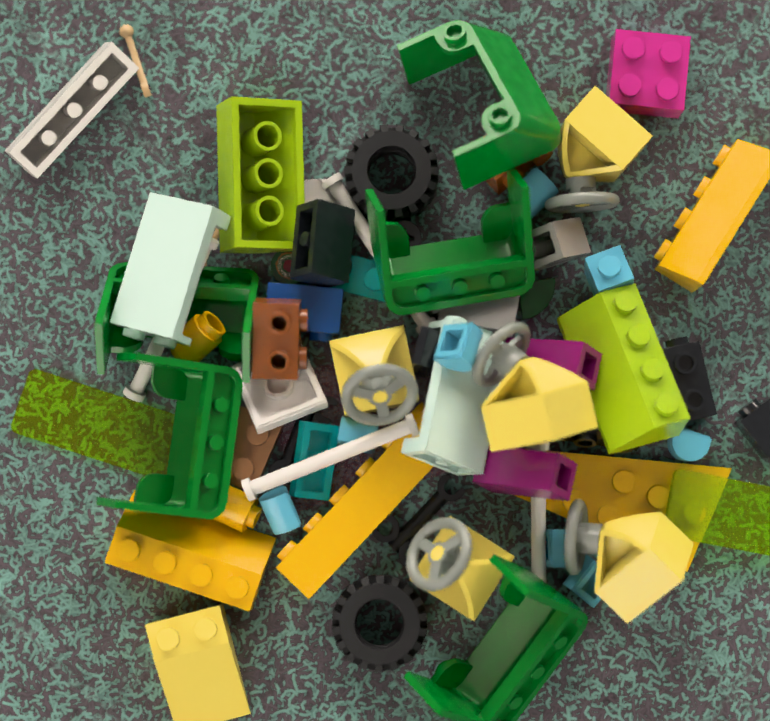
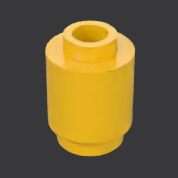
[171,311,226,362]
[214,485,262,533]

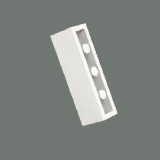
[5,42,139,179]

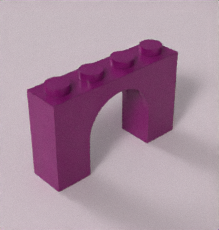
[472,337,602,501]

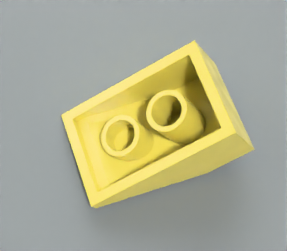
[145,603,251,721]

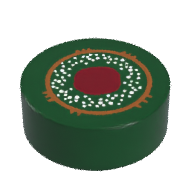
[271,251,301,285]

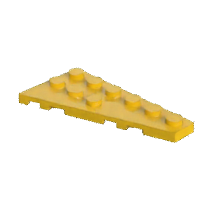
[514,448,732,572]

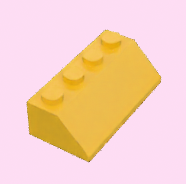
[654,139,770,293]
[104,490,276,612]

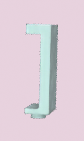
[110,192,231,349]
[401,315,506,476]

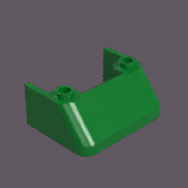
[396,20,562,190]
[365,168,535,315]
[94,262,259,383]
[96,352,243,519]
[404,555,588,721]

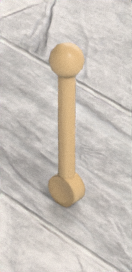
[119,24,152,98]

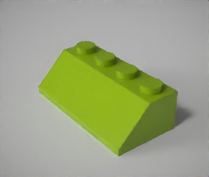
[216,96,305,254]
[557,283,690,455]

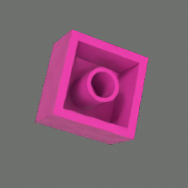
[606,29,691,118]

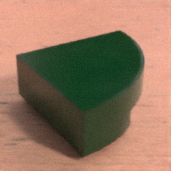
[519,278,555,321]

